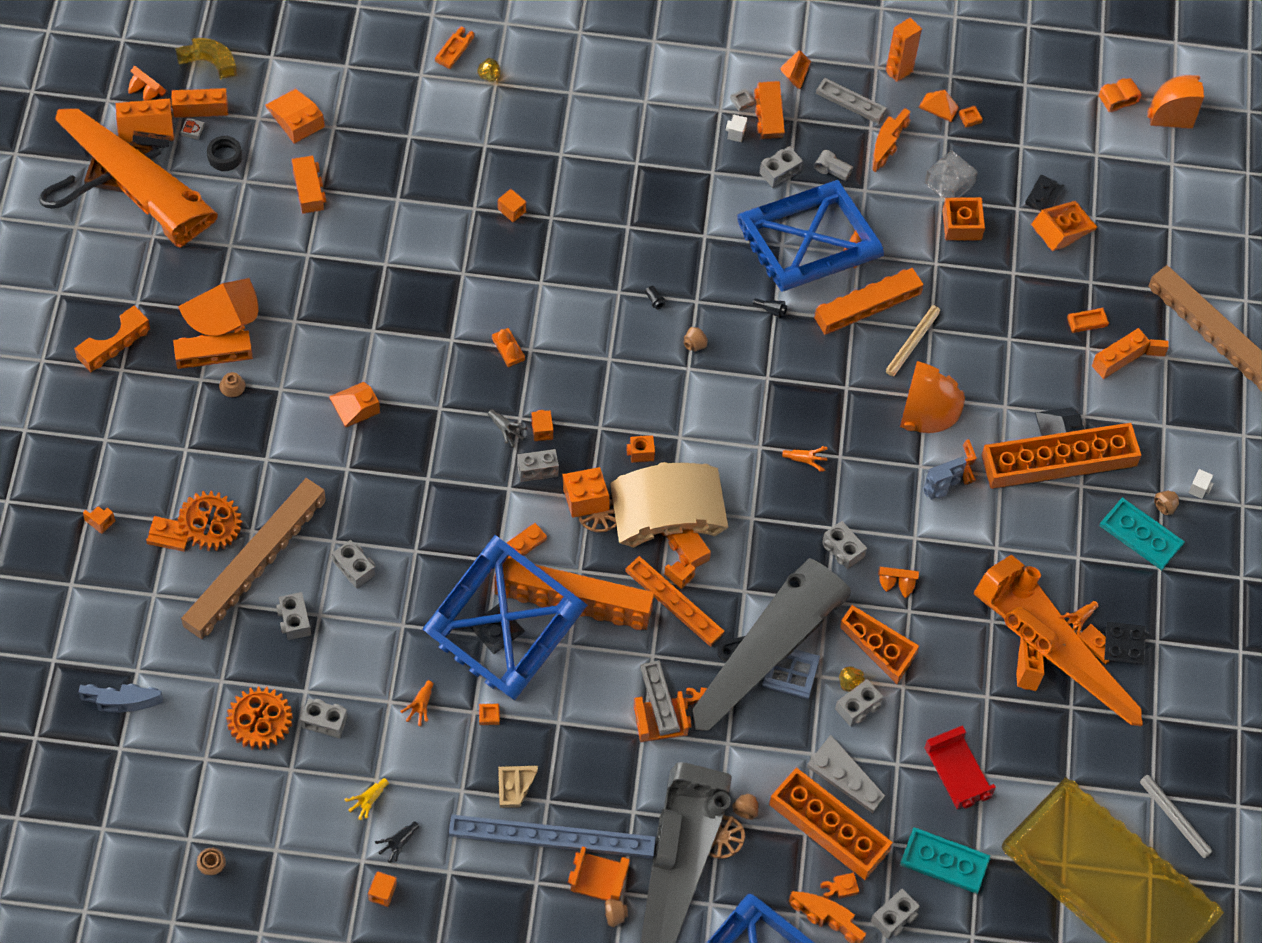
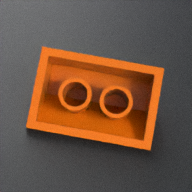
[115,99,174,143]

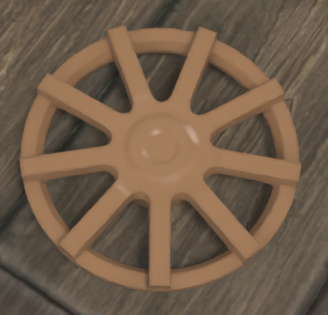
[578,499,617,532]
[708,815,745,859]

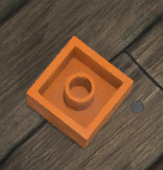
[943,198,985,240]
[563,467,610,518]

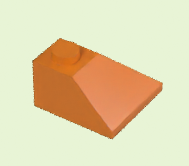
[329,382,380,428]

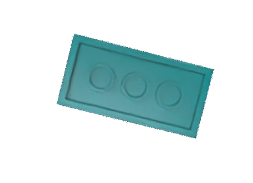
[1099,497,1185,571]
[900,827,991,894]

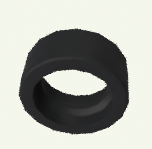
[207,136,242,171]

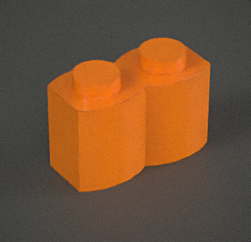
[1099,78,1142,112]

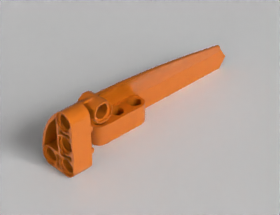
[55,109,218,247]
[974,555,1143,726]

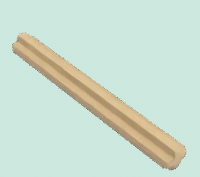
[886,305,940,376]

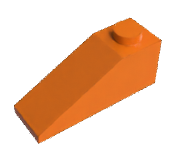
[1016,638,1044,691]

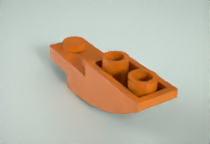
[872,108,911,172]
[789,891,866,943]

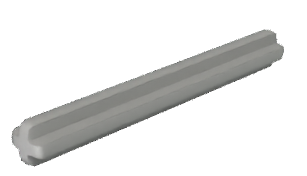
[1140,775,1212,858]

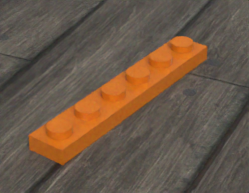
[625,556,724,647]

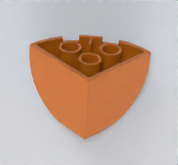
[1147,75,1204,129]
[178,278,258,336]
[900,361,965,433]

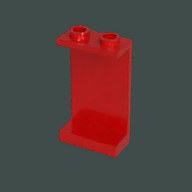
[924,725,996,809]

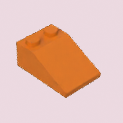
[265,89,325,143]
[1031,201,1097,251]

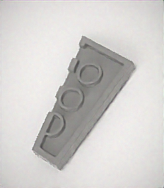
[807,735,885,814]

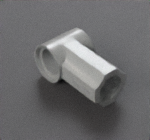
[814,150,853,181]

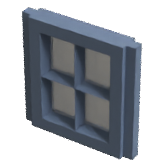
[762,649,820,699]

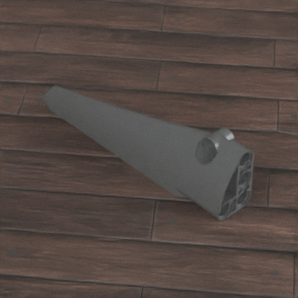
[693,558,851,731]
[640,762,732,943]

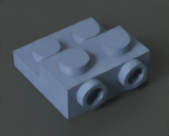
[923,456,967,500]

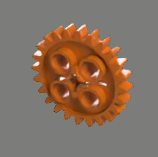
[178,491,242,551]
[226,686,293,750]

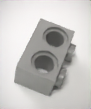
[760,146,803,188]
[517,449,559,482]
[822,521,867,569]
[332,540,376,589]
[276,592,311,640]
[835,679,883,727]
[301,699,348,738]
[871,889,920,939]

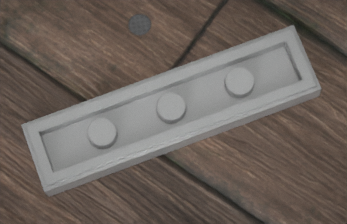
[816,78,887,124]
[640,660,680,736]

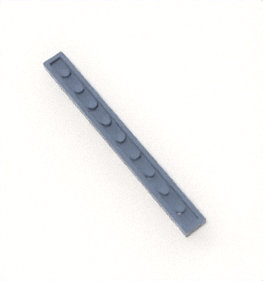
[449,815,655,859]

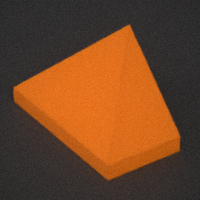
[780,50,811,89]
[919,90,959,122]

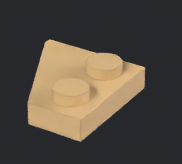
[499,766,538,808]

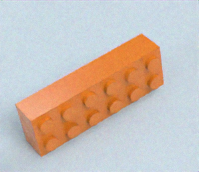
[769,767,893,880]

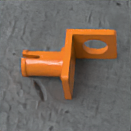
[962,439,977,485]

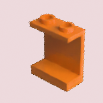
[634,691,691,742]
[568,846,630,901]

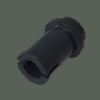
[645,286,665,310]

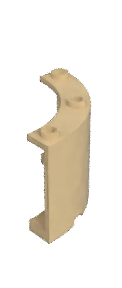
[610,462,728,548]

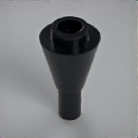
[753,298,788,319]

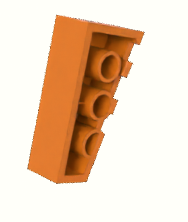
[840,605,919,684]

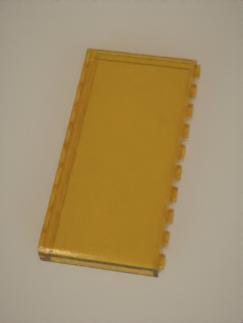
[1001,777,1224,943]

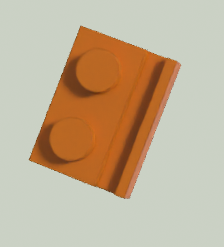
[146,516,188,552]

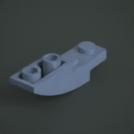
[79,684,163,712]

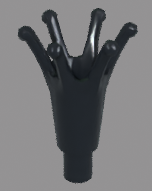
[375,821,419,863]

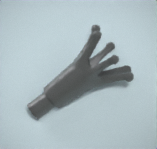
[488,409,528,447]

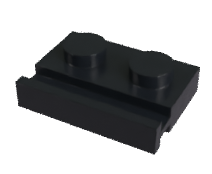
[132,131,170,148]
[1025,174,1064,211]

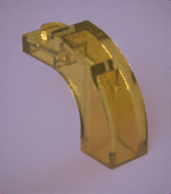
[176,38,237,79]

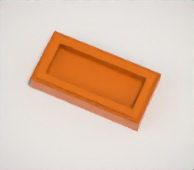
[1067,308,1109,333]

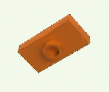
[1078,624,1109,665]

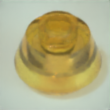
[477,58,500,82]
[839,666,865,692]

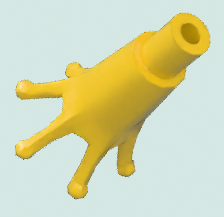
[345,778,389,820]

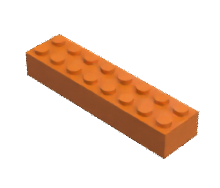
[981,423,1141,489]
[494,558,654,630]

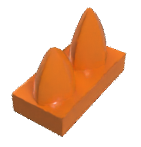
[128,66,167,100]
[492,328,525,367]
[878,567,919,598]

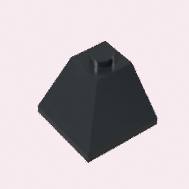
[1035,407,1085,436]
[469,604,525,654]

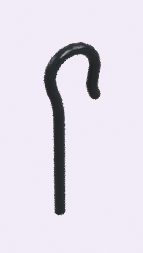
[39,148,161,209]

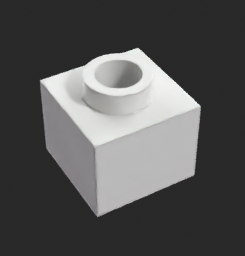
[726,115,747,142]
[1188,469,1214,499]

